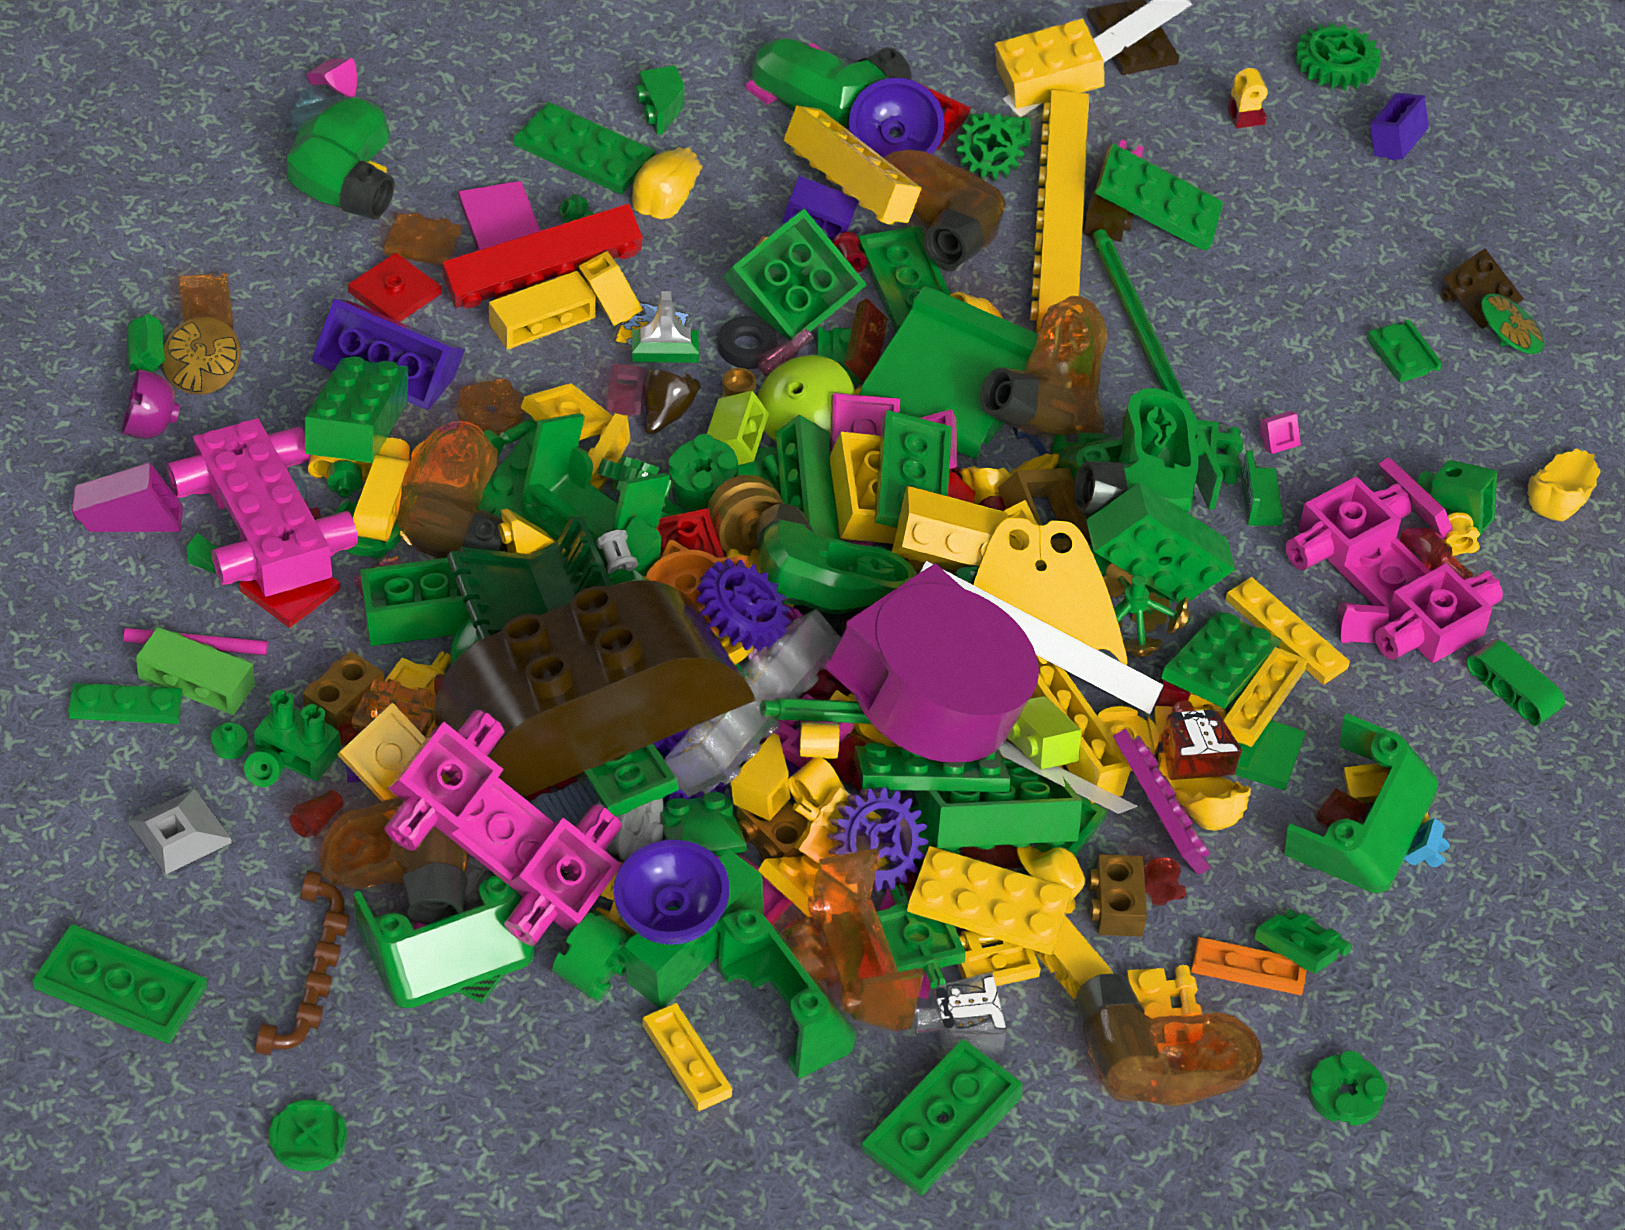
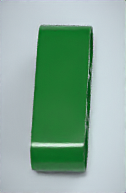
[1466,639,1565,726]

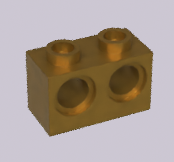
[303,651,384,733]
[737,801,808,861]
[1089,854,1147,937]

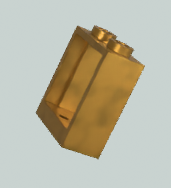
[998,468,1092,553]

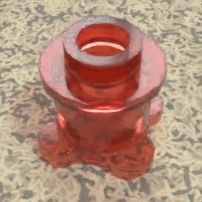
[1144,857,1186,906]

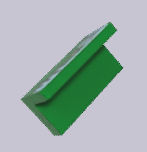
[1241,451,1283,526]

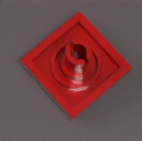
[656,508,724,559]

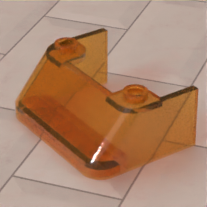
[808,848,924,1032]

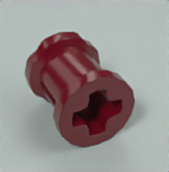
[832,232,868,273]

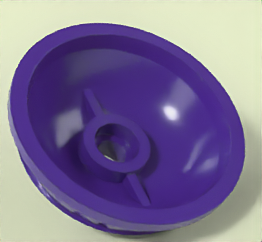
[849,78,944,169]
[614,840,730,945]

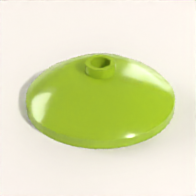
[757,355,855,442]

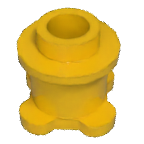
[1445,512,1480,556]

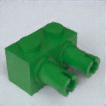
[254,690,341,782]

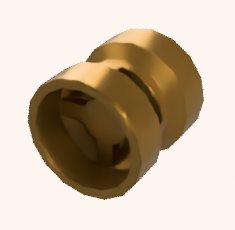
[721,368,756,398]

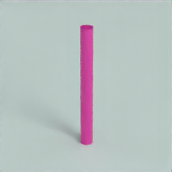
[124,628,268,655]

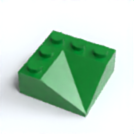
[722,209,867,345]

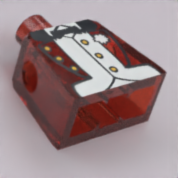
[1162,700,1242,780]

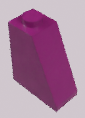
[71,463,183,532]

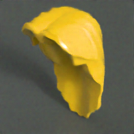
[632,147,703,219]
[1527,448,1600,521]
[959,453,1059,505]
[1158,748,1251,831]

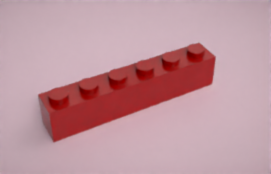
[442,203,643,309]

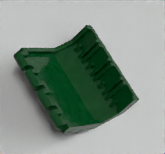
[447,516,613,641]

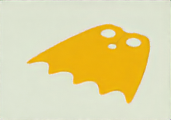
[974,518,1127,665]

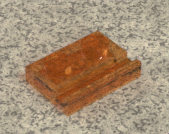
[178,273,234,329]

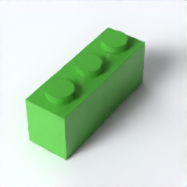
[136,627,255,716]

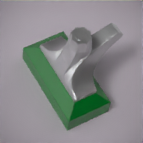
[632,291,699,363]

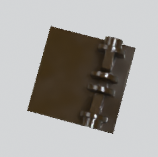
[1441,248,1524,329]

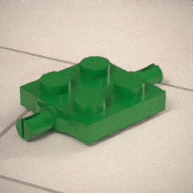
[870,884,966,989]

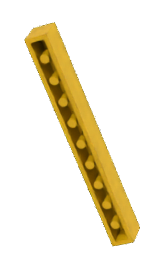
[1030,90,1089,334]

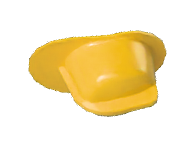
[1017,845,1085,914]

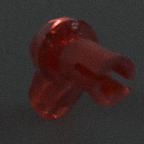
[1400,528,1473,580]

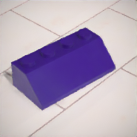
[311,298,465,410]

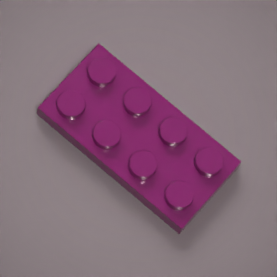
[1113,728,1211,875]

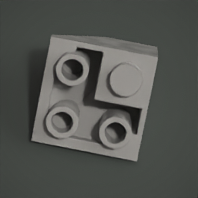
[129,788,231,874]

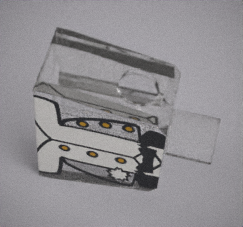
[913,973,1007,1053]

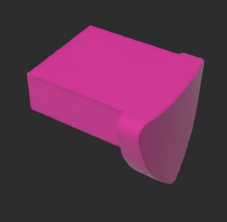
[306,58,357,97]
[1338,602,1389,643]

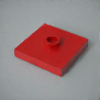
[348,253,442,322]
[239,576,340,628]

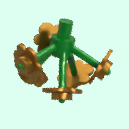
[1103,563,1190,657]

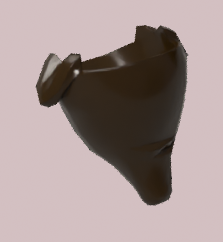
[643,369,701,434]

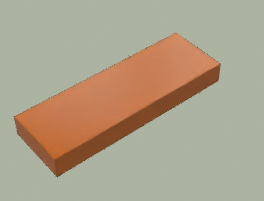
[1191,937,1307,995]

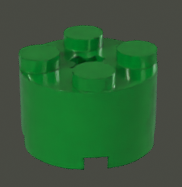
[669,434,740,513]
[552,910,634,1002]

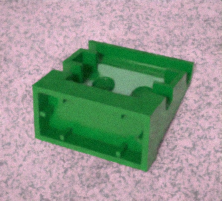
[859,285,1044,460]

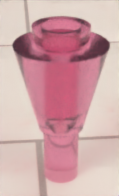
[757,328,813,377]

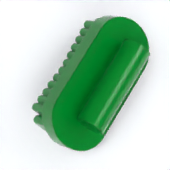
[127,313,165,373]

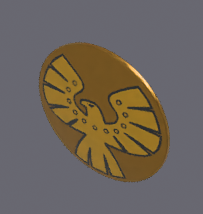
[162,317,241,395]

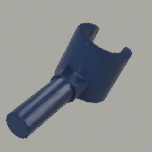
[1013,424,1049,456]

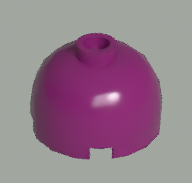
[122,369,180,439]

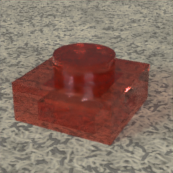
[1316,788,1367,827]

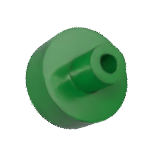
[327,461,362,497]
[211,722,248,759]
[244,748,284,787]

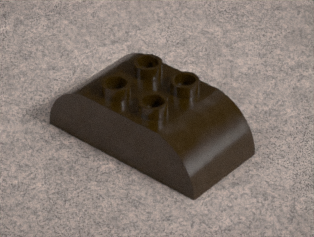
[434,580,756,797]

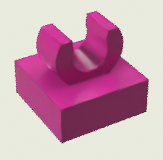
[1259,411,1301,454]

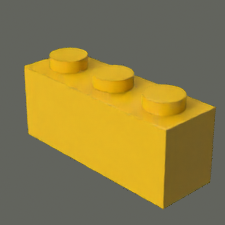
[489,271,596,349]

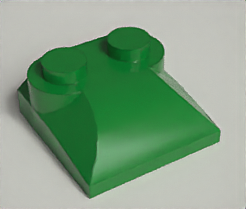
[660,792,747,857]

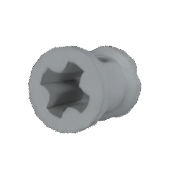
[596,530,638,575]

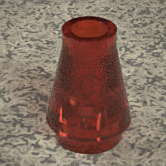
[289,790,343,838]

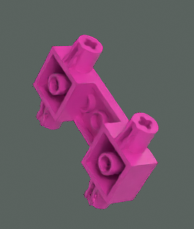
[166,418,358,597]
[1285,476,1503,663]
[384,710,622,946]

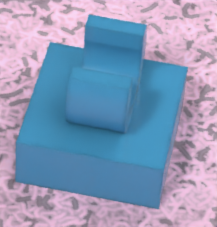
[1405,818,1450,867]

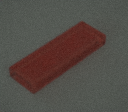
[844,298,888,383]

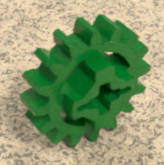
[955,112,1025,182]
[597,455,672,497]

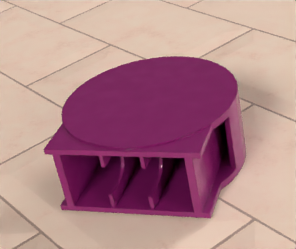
[824,563,1039,762]

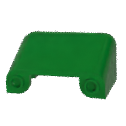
[718,908,856,1079]

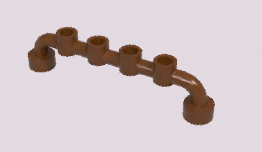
[255,870,350,1056]

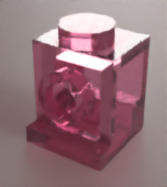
[607,364,646,418]

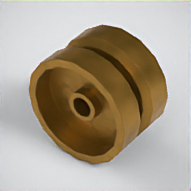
[708,475,785,556]

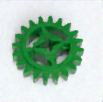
[1295,23,1381,91]

